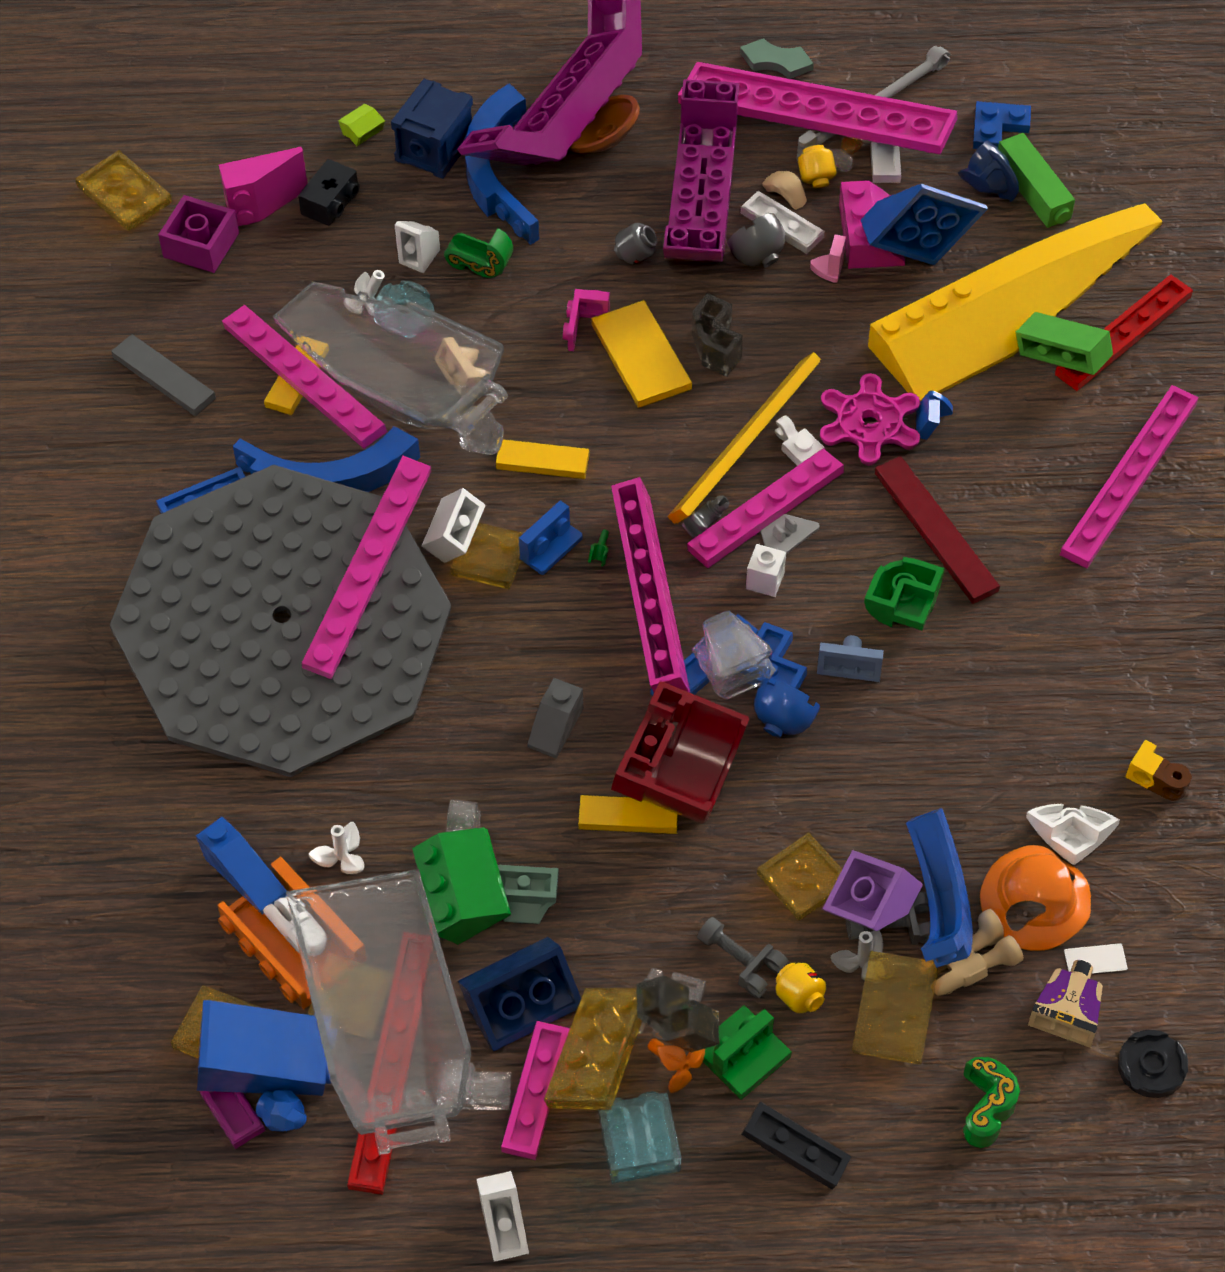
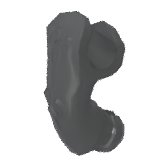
[682,495,729,539]

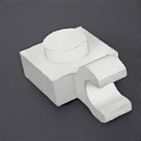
[775,415,824,466]

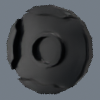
[1118,1030,1188,1098]

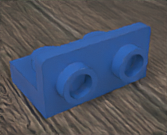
[519,500,583,575]

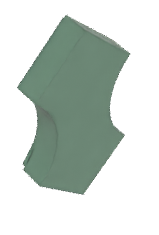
[740,38,814,79]

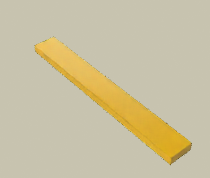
[667,352,821,524]

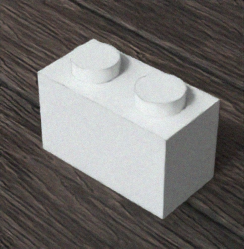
[422,488,486,563]

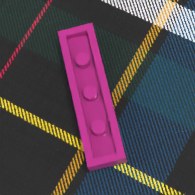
[501,1021,570,1160]

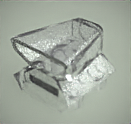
[692,611,776,699]

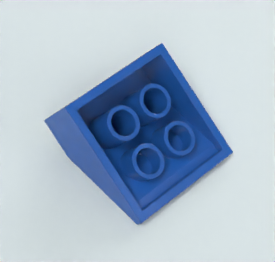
[861,184,988,265]

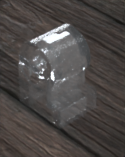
[446,799,481,832]

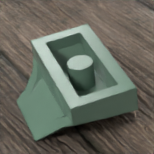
[498,865,559,924]

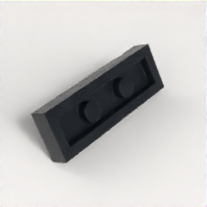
[741,1102,851,1190]

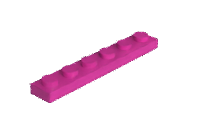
[687,448,844,568]

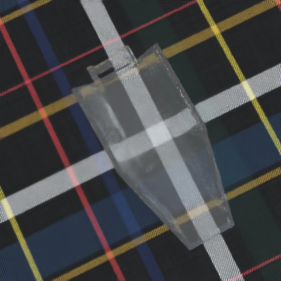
[273,281,508,436]

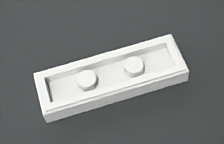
[740,191,825,254]

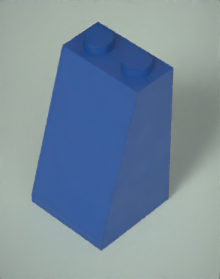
[197,1000,334,1096]

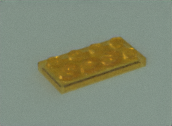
[544,988,651,1110]

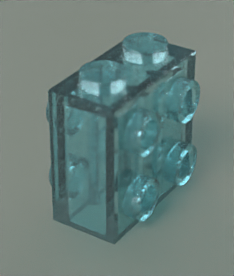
[598,1091,681,1184]

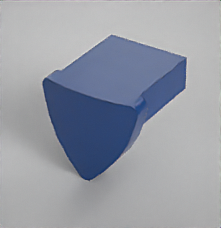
[916,391,953,440]

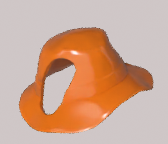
[980,845,1091,951]

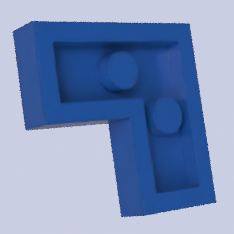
[973,101,1031,149]
[736,622,807,690]

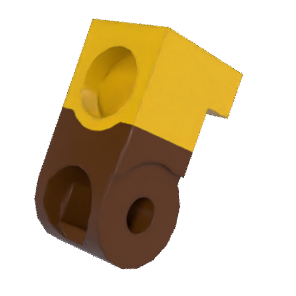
[1125,740,1192,801]

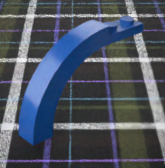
[465,83,539,245]

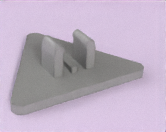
[760,514,820,554]

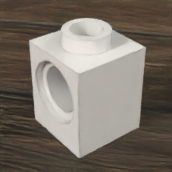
[746,544,786,597]

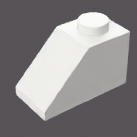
[395,221,440,273]
[476,1171,529,1262]

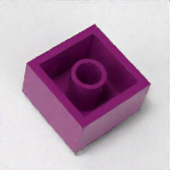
[158,195,239,273]

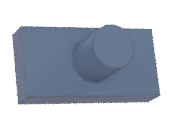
[817,635,884,682]

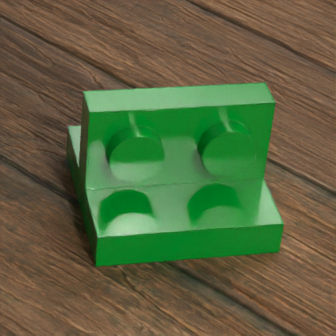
[702,1005,792,1100]

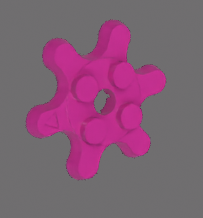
[820,373,920,466]

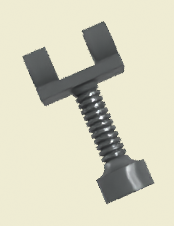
[846,892,930,945]
[697,917,789,998]

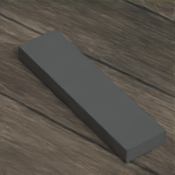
[111,334,216,416]

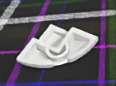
[1026,804,1120,865]

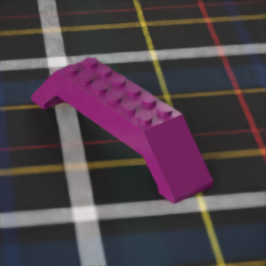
[457,0,642,165]

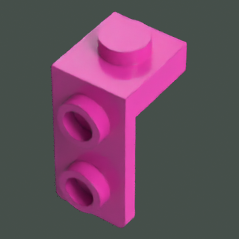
[563,289,610,351]

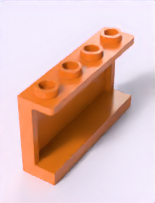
[217,856,367,1010]

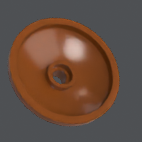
[568,95,640,154]

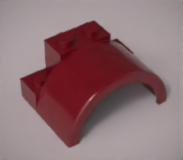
[611,681,749,824]

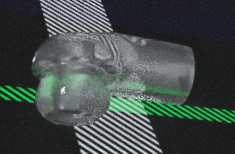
[830,149,854,172]

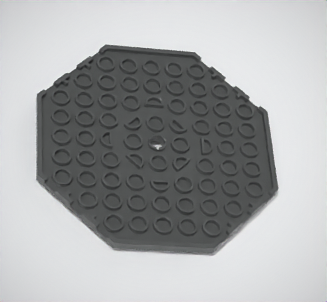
[110,465,451,777]

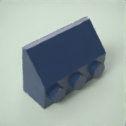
[457,937,584,1051]

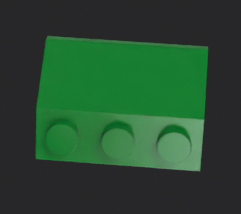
[412,827,511,945]

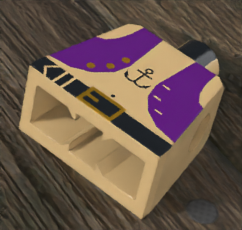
[1028,960,1103,1048]

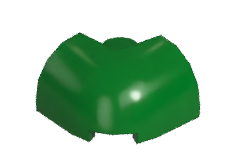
[864,557,944,631]

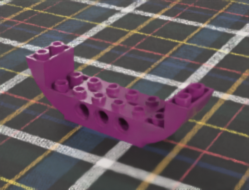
[663,79,739,262]

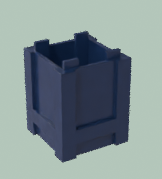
[391,78,473,179]

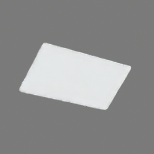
[1064,943,1128,974]

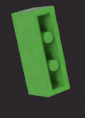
[1016,312,1113,375]

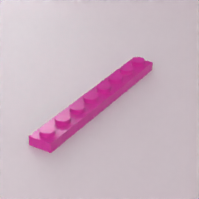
[222,305,387,449]
[1060,385,1199,568]
[302,456,431,679]

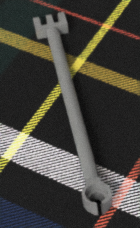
[797,46,951,161]

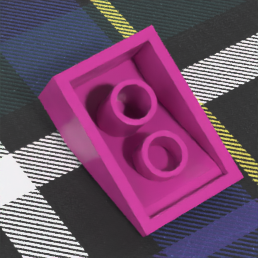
[219,147,308,226]

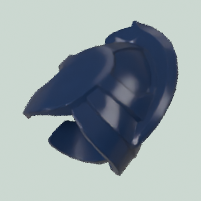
[958,141,1019,202]

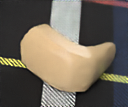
[762,171,807,210]

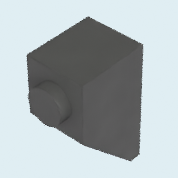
[527,678,584,759]

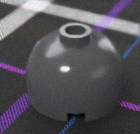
[727,213,785,268]

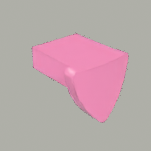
[810,235,846,283]

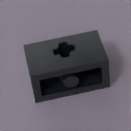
[298,159,360,226]

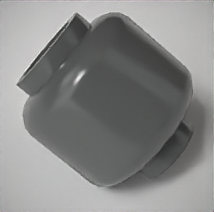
[614,223,658,265]

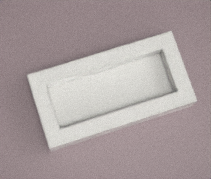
[870,141,901,183]

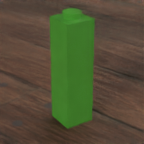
[998,133,1075,228]

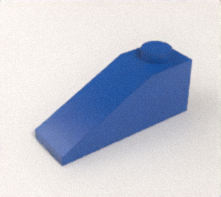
[196,817,288,915]

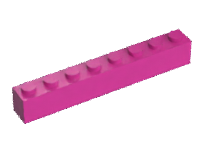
[611,477,690,693]

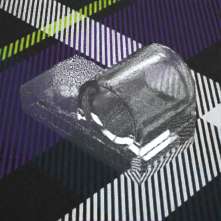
[440,1060,512,1110]

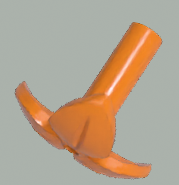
[648,1038,705,1093]

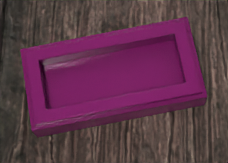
[199,1091,265,1149]

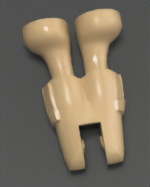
[918,909,1024,996]

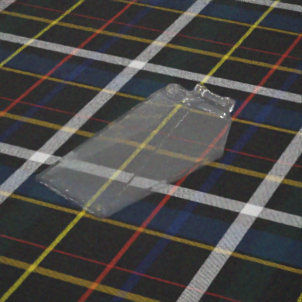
[286,869,471,1155]

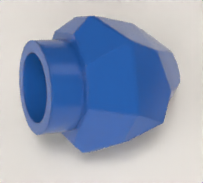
[256,1090,307,1131]

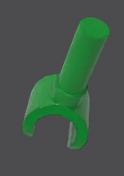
[588,529,609,566]

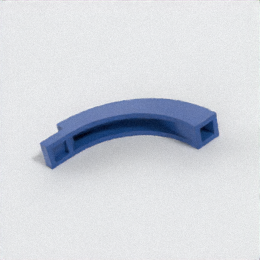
[233,426,420,492]
[906,808,973,968]

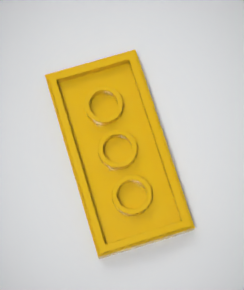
[591,300,692,408]

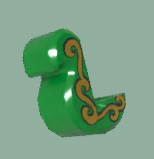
[444,228,513,278]
[963,1057,1020,1148]

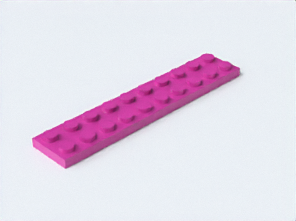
[678,61,957,154]

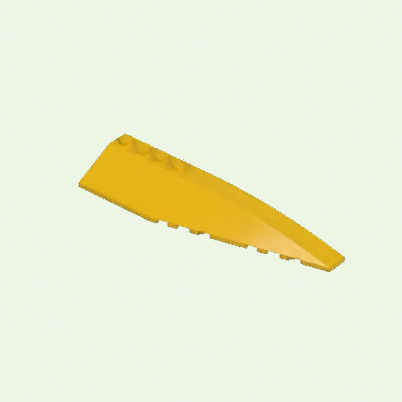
[868,203,1162,402]

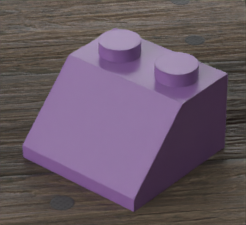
[823,850,923,931]

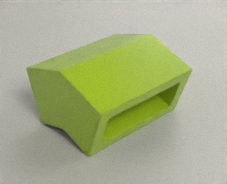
[338,104,385,146]

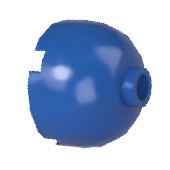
[754,678,820,738]

